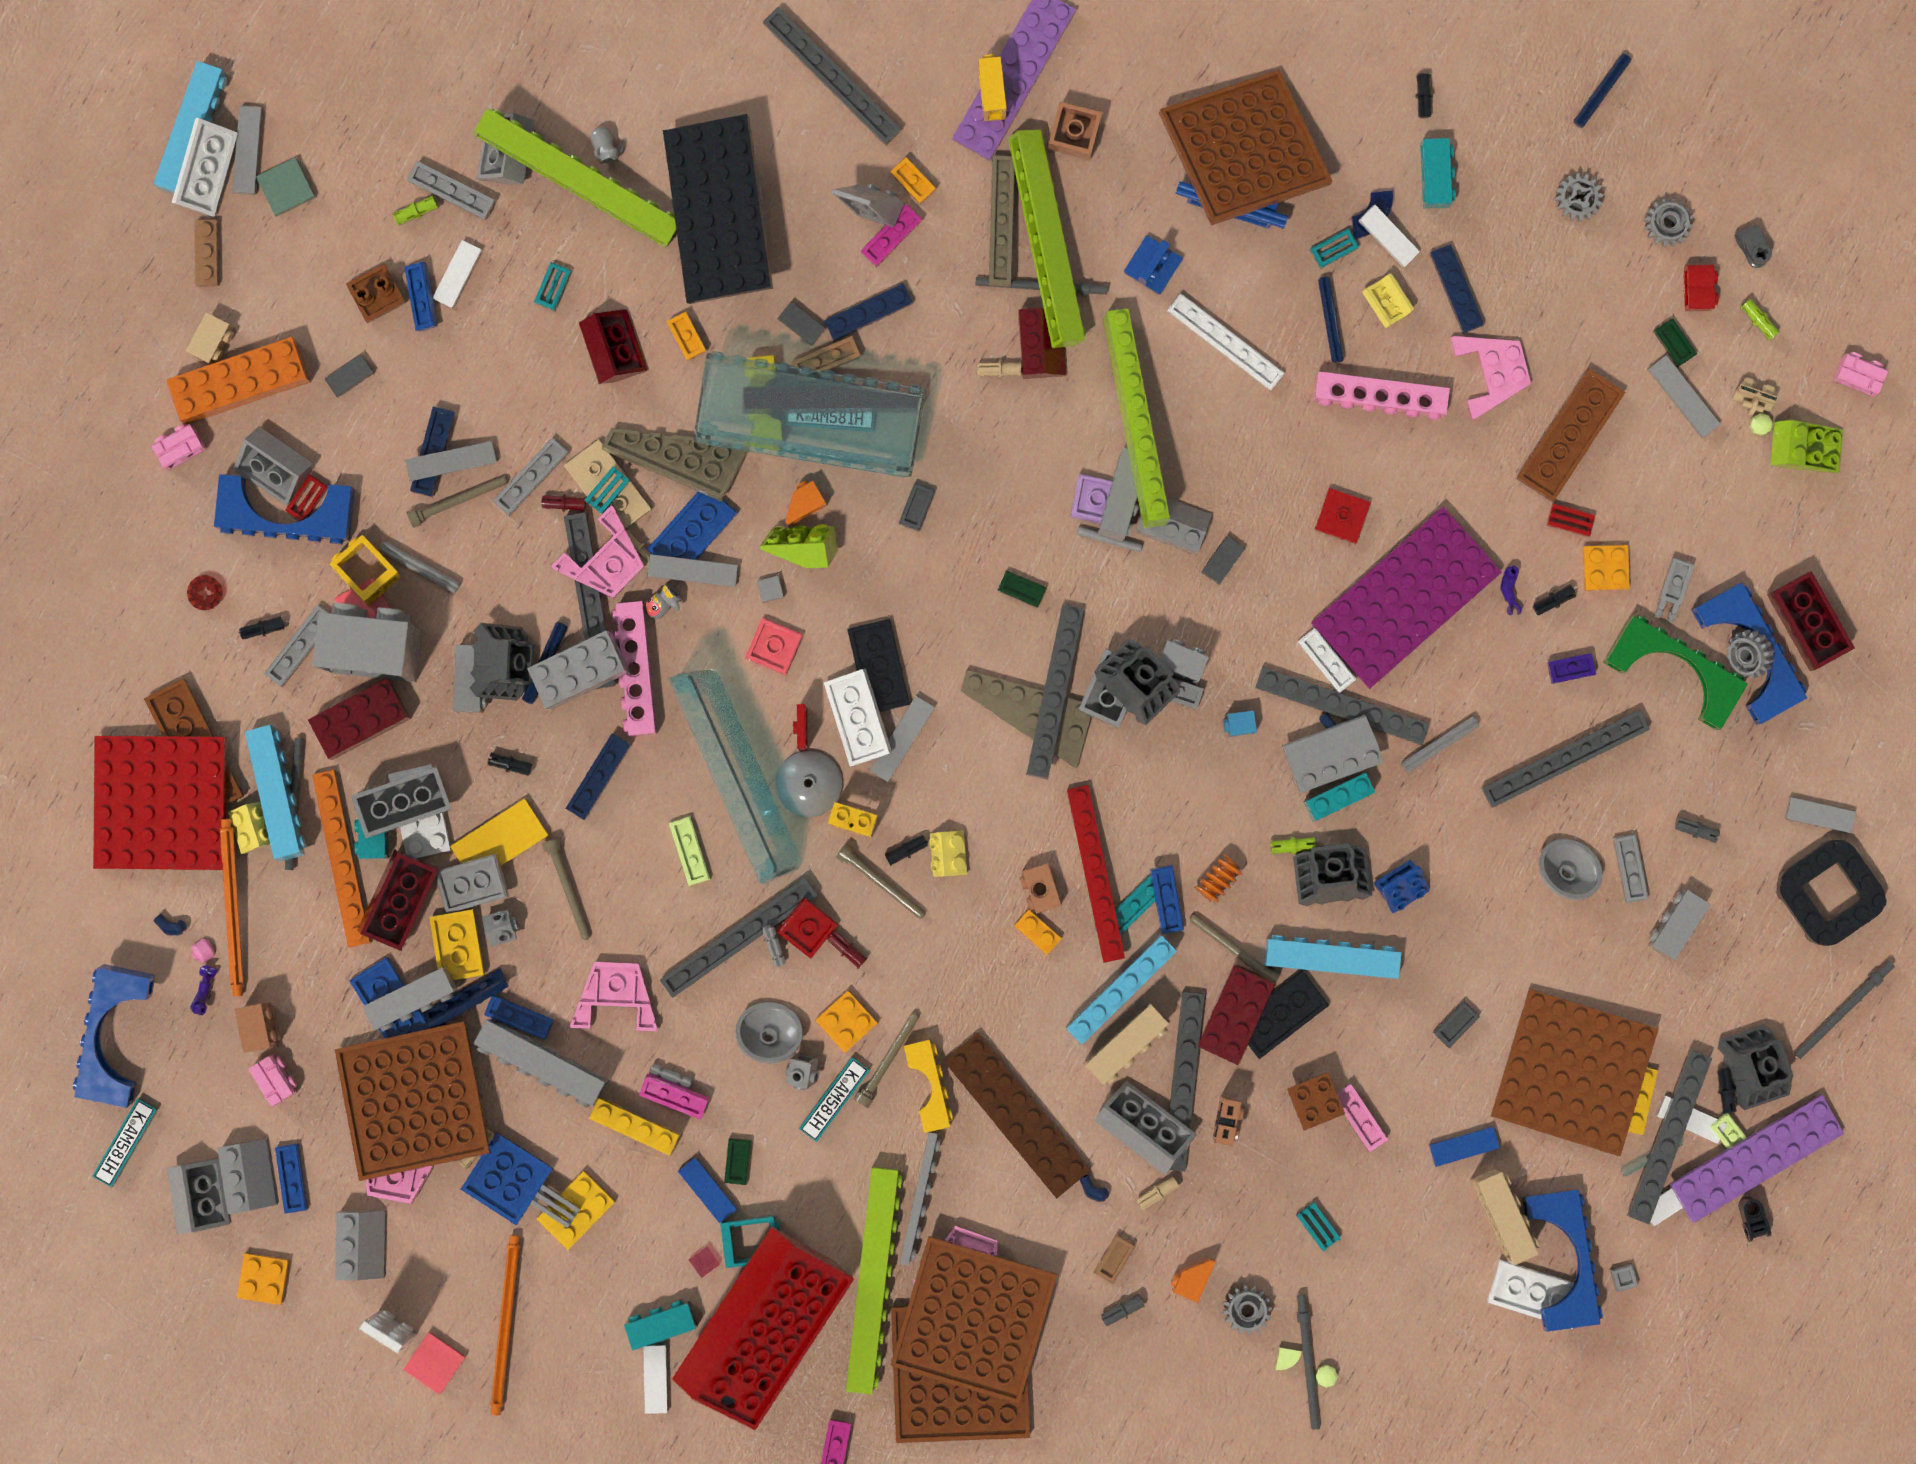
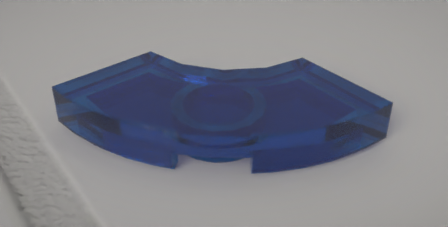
[1351,190,1393,239]

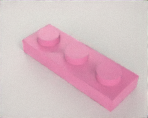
[1337,1084,1388,1152]

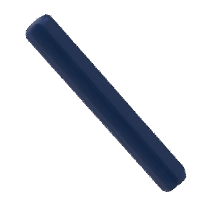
[1573,53,1632,128]
[1318,276,1344,363]
[522,622,567,704]

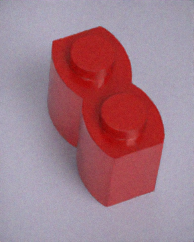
[1684,265,1719,311]

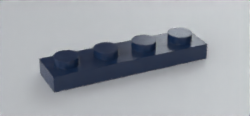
[1430,244,1484,334]
[824,283,913,341]
[410,406,455,498]
[565,733,631,820]
[423,968,509,1029]

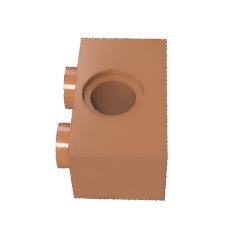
[1020,863,1061,914]

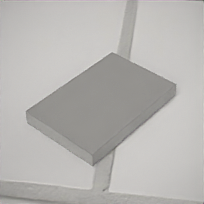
[435,854,509,914]

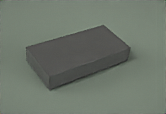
[777,302,826,346]
[325,354,374,398]
[899,482,935,532]
[1201,536,1245,585]
[1432,1001,1480,1048]

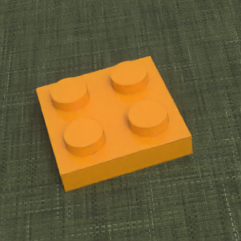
[1582,545,1630,591]
[815,990,878,1053]
[237,1253,290,1305]

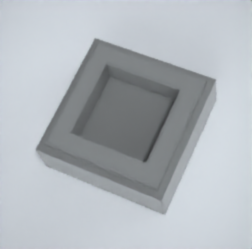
[757,576,784,603]
[1610,1264,1639,1292]

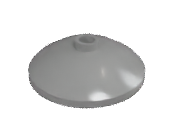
[776,751,842,817]
[1538,839,1603,900]
[736,1002,802,1064]

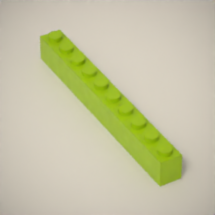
[473,108,676,248]
[1008,130,1085,348]
[1103,308,1170,528]
[846,1166,902,1395]

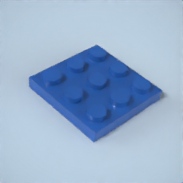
[460,1132,553,1225]

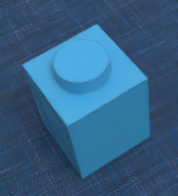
[1223,711,1257,737]

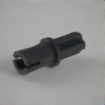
[1415,73,1433,119]
[1532,584,1576,615]
[239,616,285,640]
[488,752,533,776]
[884,835,928,866]
[1717,1068,1737,1113]

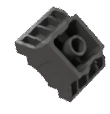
[470,623,535,701]
[1094,638,1181,725]
[1293,843,1372,906]
[1718,1024,1794,1110]

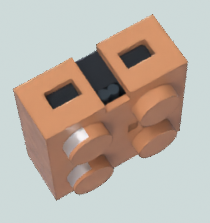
[1212,1096,1244,1146]

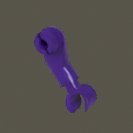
[1500,566,1522,616]
[190,965,217,1015]

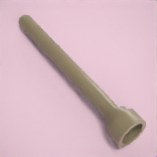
[406,476,508,528]
[542,838,590,940]
[836,844,925,919]
[1190,915,1281,982]
[854,1012,919,1108]

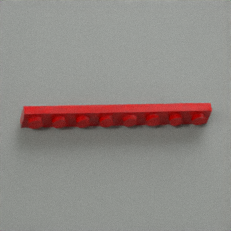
[1067,785,1125,963]

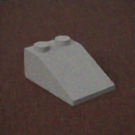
[832,184,904,228]

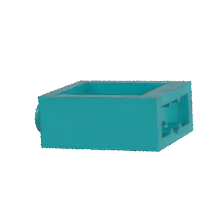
[720,1215,781,1268]

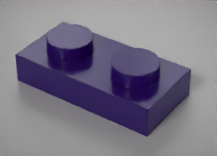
[1547,653,1596,684]

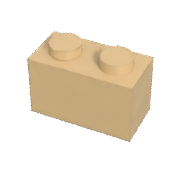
[186,312,234,365]

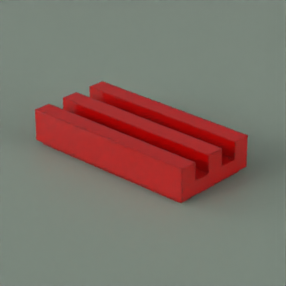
[285,474,328,521]
[1546,503,1596,537]

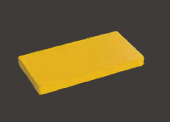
[450,798,549,866]

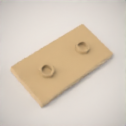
[563,439,652,530]

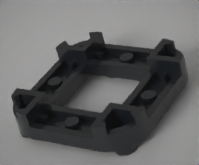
[1776,840,1887,946]

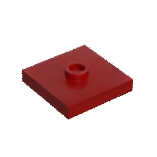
[1314,488,1371,544]
[793,704,808,751]
[776,897,839,959]

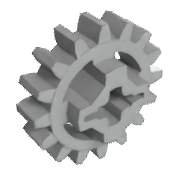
[1554,173,1604,222]

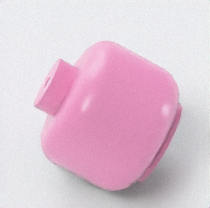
[191,938,215,963]

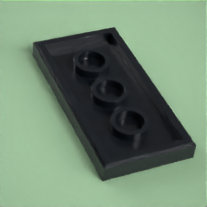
[847,619,910,712]
[1248,970,1329,1059]

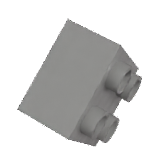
[312,603,422,682]

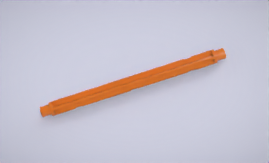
[220,819,244,996]
[490,1235,520,1415]

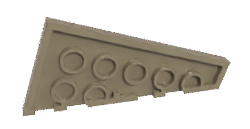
[602,428,750,502]
[961,670,1091,769]

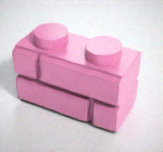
[1833,352,1888,397]
[151,423,206,471]
[248,1054,298,1107]

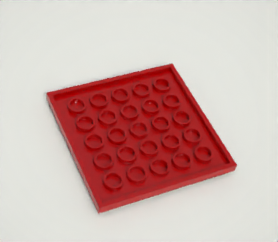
[93,736,227,870]

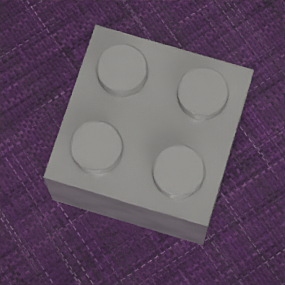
[1159,639,1209,685]

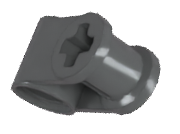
[1735,223,1772,268]

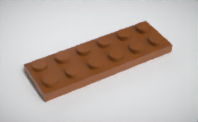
[1516,368,1626,502]
[144,678,244,806]

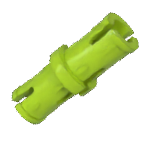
[393,195,439,226]
[1740,298,1780,340]
[1270,837,1316,855]

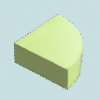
[1275,1347,1302,1370]

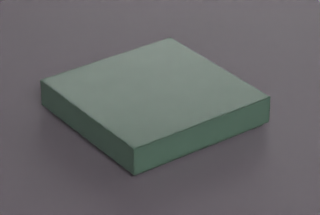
[256,158,315,217]

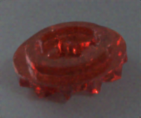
[187,575,223,611]

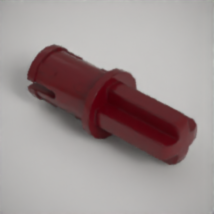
[541,494,586,512]
[827,931,867,969]

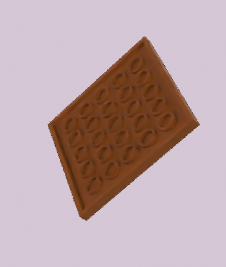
[1159,70,1333,226]
[1491,989,1659,1157]
[335,1021,491,1181]
[890,1236,1057,1404]
[891,1306,1030,1443]

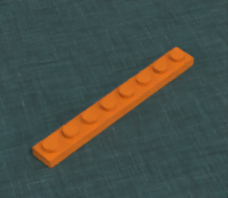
[312,770,371,948]

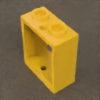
[978,54,1006,122]
[329,535,401,606]
[828,802,878,838]

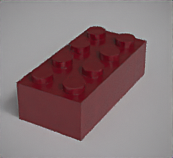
[1767,571,1855,671]
[308,678,411,760]
[357,849,438,951]
[1197,964,1277,1065]

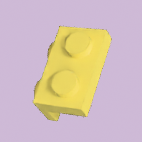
[1362,273,1414,329]
[228,802,270,854]
[929,831,967,877]

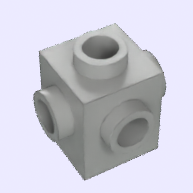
[483,909,519,947]
[785,1053,819,1090]

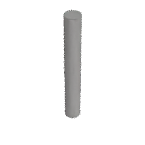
[1077,526,1142,552]

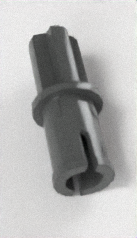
[1675,817,1720,843]
[1101,1294,1145,1326]

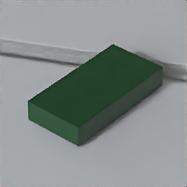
[1653,318,1697,367]
[997,570,1047,608]
[724,1138,751,1185]

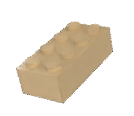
[1084,1003,1169,1085]
[1470,1169,1539,1266]

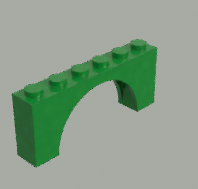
[1603,615,1748,731]

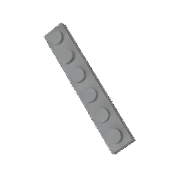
[900,1131,941,1266]

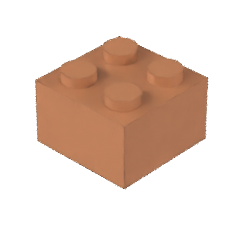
[1048,102,1102,160]
[235,1002,281,1053]

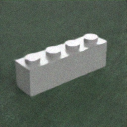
[1097,447,1139,542]
[362,966,458,1032]

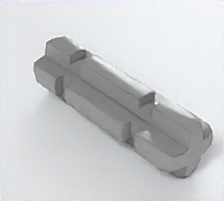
[762,925,785,967]
[649,1064,692,1089]

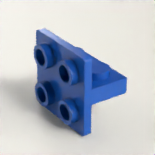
[1124,236,1183,295]
[1374,860,1429,914]

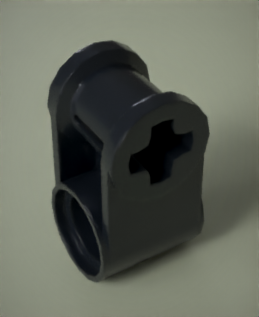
[1738,1197,1771,1242]

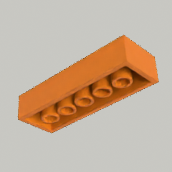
[166,337,311,424]

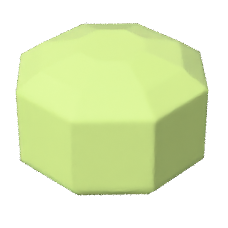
[1749,413,1773,436]
[1315,1364,1338,1388]

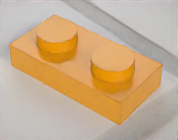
[890,157,936,205]
[666,312,707,361]
[1014,909,1062,955]

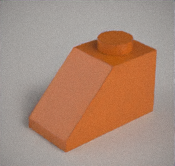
[785,480,827,527]
[1170,1258,1216,1303]

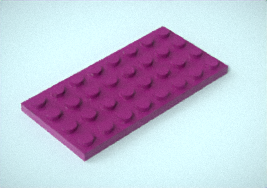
[1311,507,1502,689]

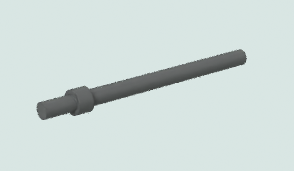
[975,277,1107,296]
[285,738,304,870]
[1794,961,1895,1059]
[1297,1294,1320,1429]

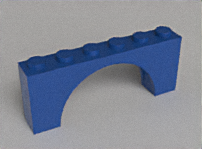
[214,474,355,544]
[1691,583,1807,725]
[73,964,156,1108]
[1522,1190,1603,1332]

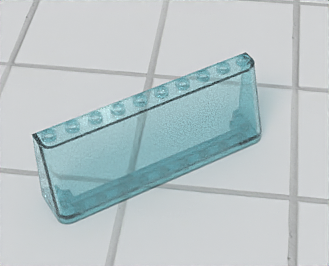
[693,351,926,477]
[669,669,801,885]

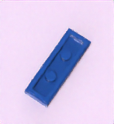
[404,262,438,332]
[1150,865,1184,934]
[484,995,554,1040]
[1429,1126,1500,1167]
[275,1144,308,1214]
[678,1157,737,1224]

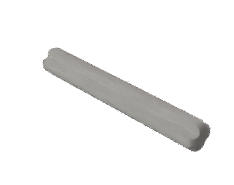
[380,542,460,593]
[1401,717,1479,772]

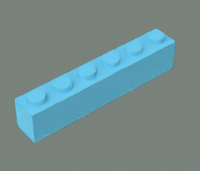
[153,61,227,194]
[245,725,307,862]
[1066,935,1177,1045]
[1264,935,1401,979]

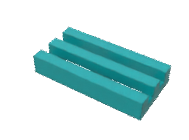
[1310,228,1359,269]
[534,262,572,311]
[585,467,630,514]
[1296,1202,1341,1252]

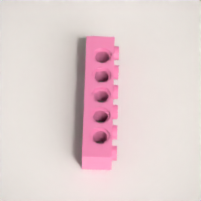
[1313,372,1450,420]
[613,601,657,737]

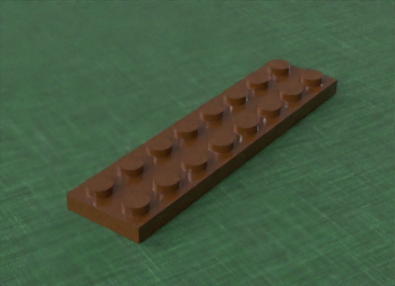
[944,1033,1091,1199]

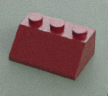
[1018,308,1066,379]
[578,309,648,384]

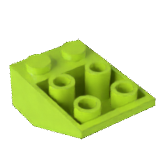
[1770,420,1843,473]
[760,524,838,568]

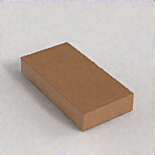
[1094,1234,1136,1284]

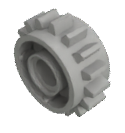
[1644,199,1693,248]
[1727,629,1774,679]
[1222,1285,1272,1335]

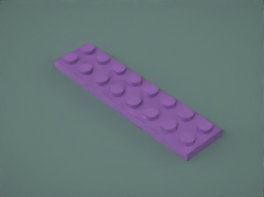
[952,0,1076,161]
[1669,1094,1844,1223]

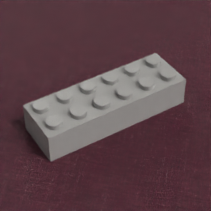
[473,1019,609,1108]

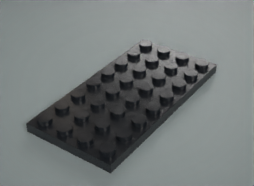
[663,114,773,304]

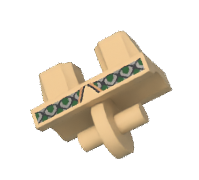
[1732,377,1778,416]

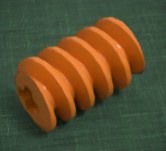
[1194,854,1242,902]

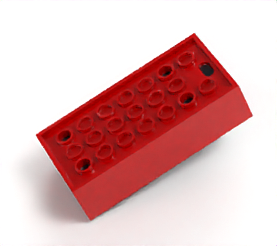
[672,1227,854,1430]

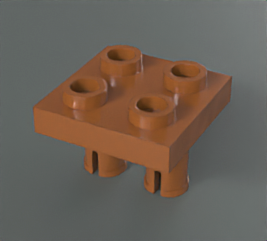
[346,263,406,324]
[1287,1072,1345,1131]

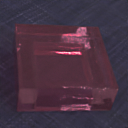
[689,1247,720,1278]

